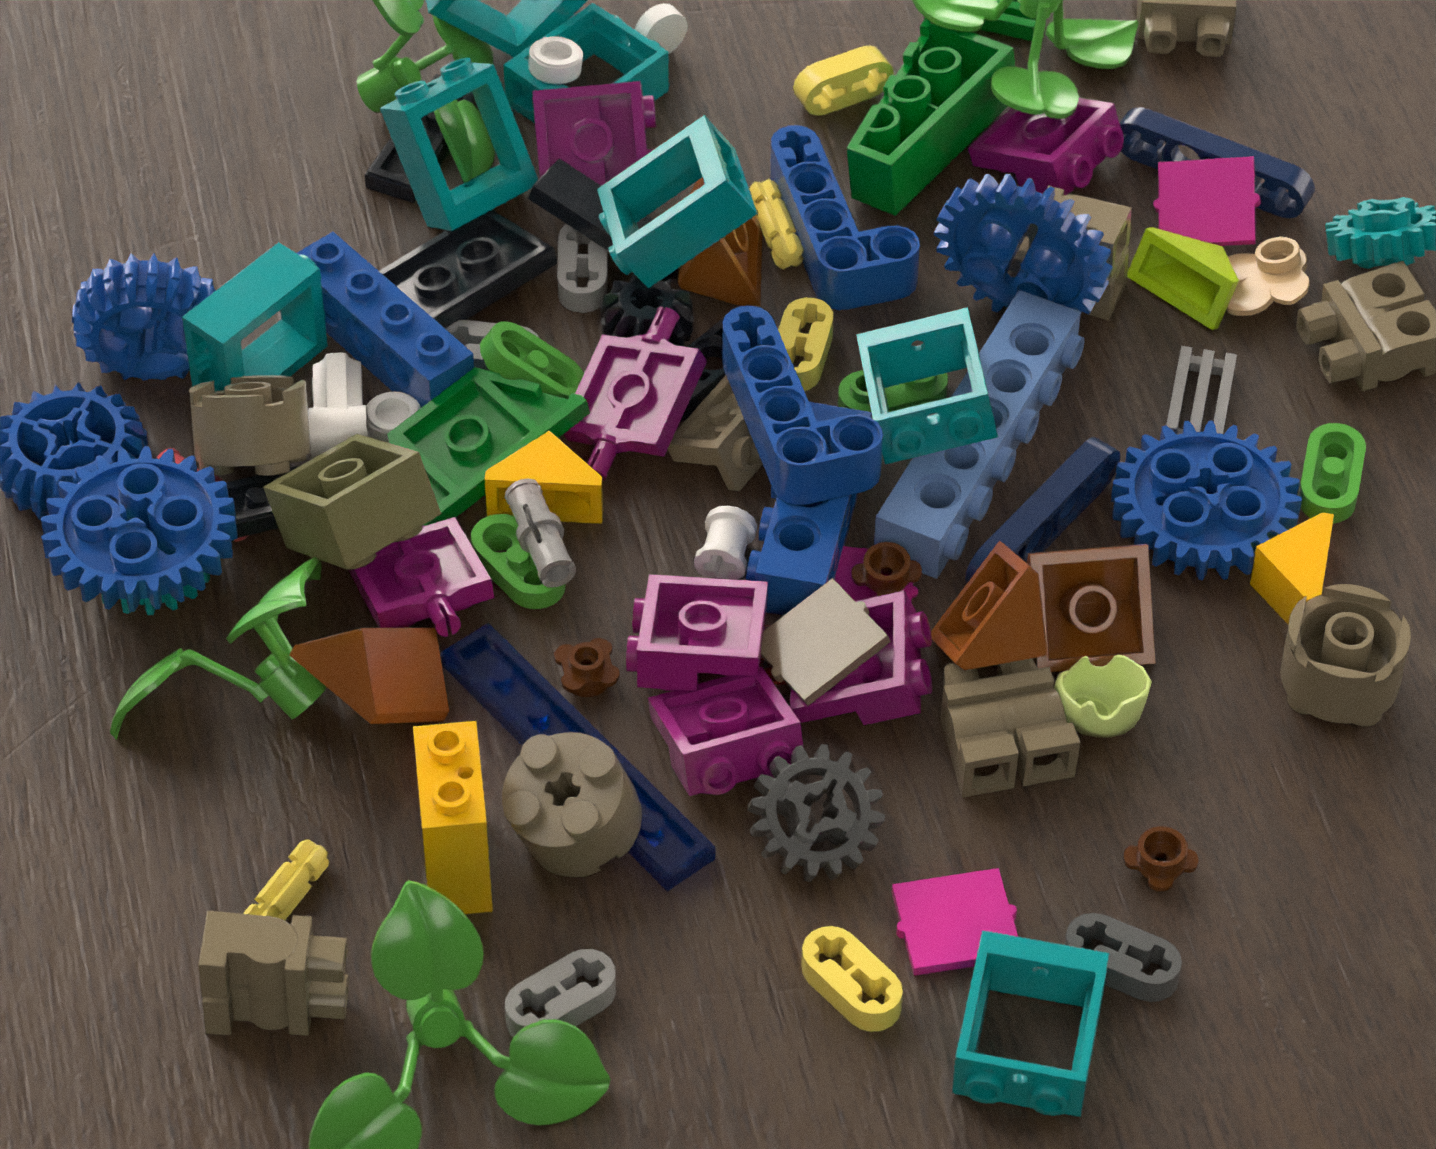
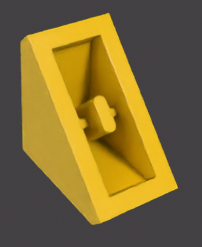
[485,431,603,524]
[1250,512,1334,624]

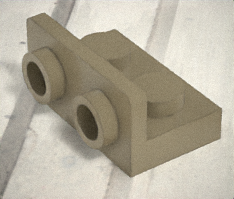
[668,375,763,491]

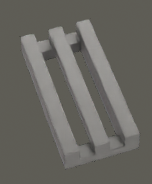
[1166,346,1237,435]

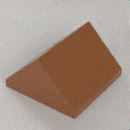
[678,177,762,307]
[931,540,1048,670]
[1027,544,1156,672]
[289,628,449,724]

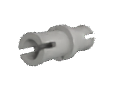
[505,478,576,588]

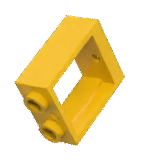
[413,721,493,914]

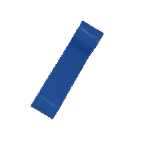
[770,125,920,310]
[722,306,883,505]

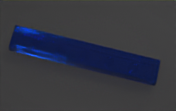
[441,623,716,892]

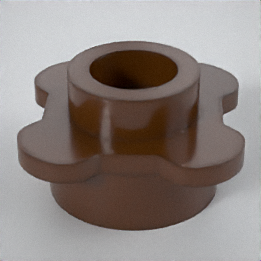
[851,542,922,596]
[554,638,620,697]
[1123,826,1199,892]

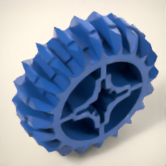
[71,253,216,381]
[0,382,148,520]

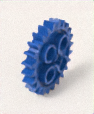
[934,174,1113,315]
[1111,421,1302,580]
[41,446,238,612]

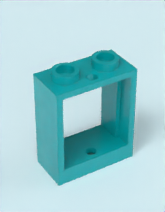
[426,0,588,57]
[503,3,669,123]
[380,58,539,231]
[597,115,757,288]
[182,242,328,391]
[856,307,998,465]
[952,930,1109,1117]

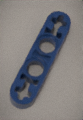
[1120,107,1315,218]
[965,437,1121,584]

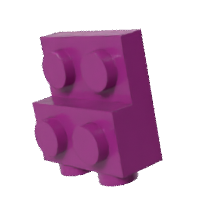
[532,81,656,186]
[968,98,1124,196]
[626,574,768,691]
[790,590,932,725]
[648,667,804,796]

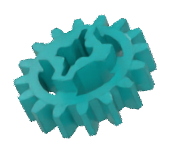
[1325,197,1436,269]

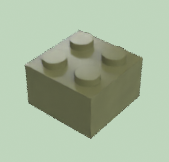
[263,434,441,569]

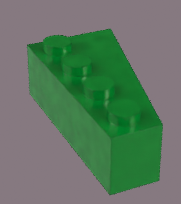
[847,18,1015,216]

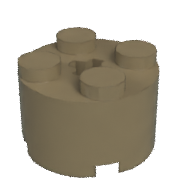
[189,375,311,476]
[1280,584,1411,727]
[502,732,642,877]

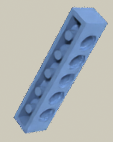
[874,290,1085,579]

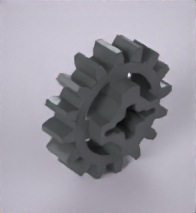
[747,744,885,882]

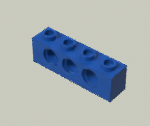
[297,232,474,408]
[746,402,872,615]

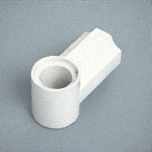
[308,353,369,459]

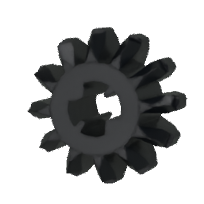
[600,273,694,346]

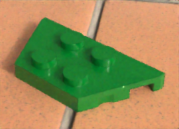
[387,367,590,526]

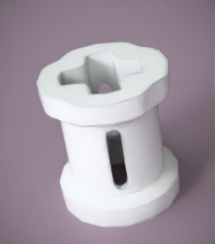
[694,506,757,580]

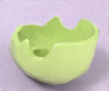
[1054,654,1152,738]

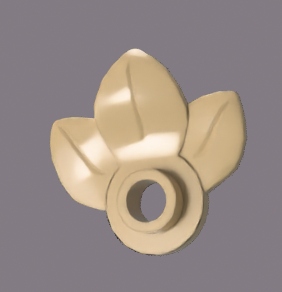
[1227,237,1310,316]

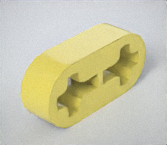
[793,46,894,116]
[778,297,833,391]
[801,926,903,1032]

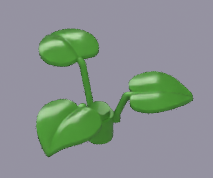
[357,0,495,183]
[912,0,1138,119]
[110,557,327,740]
[309,880,611,1149]

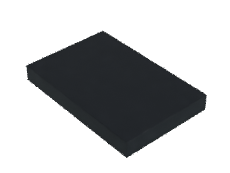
[379,210,557,328]

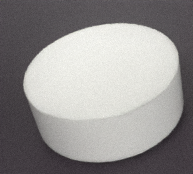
[635,4,687,53]
[528,36,583,84]
[366,392,421,443]

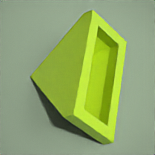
[1127,227,1239,330]

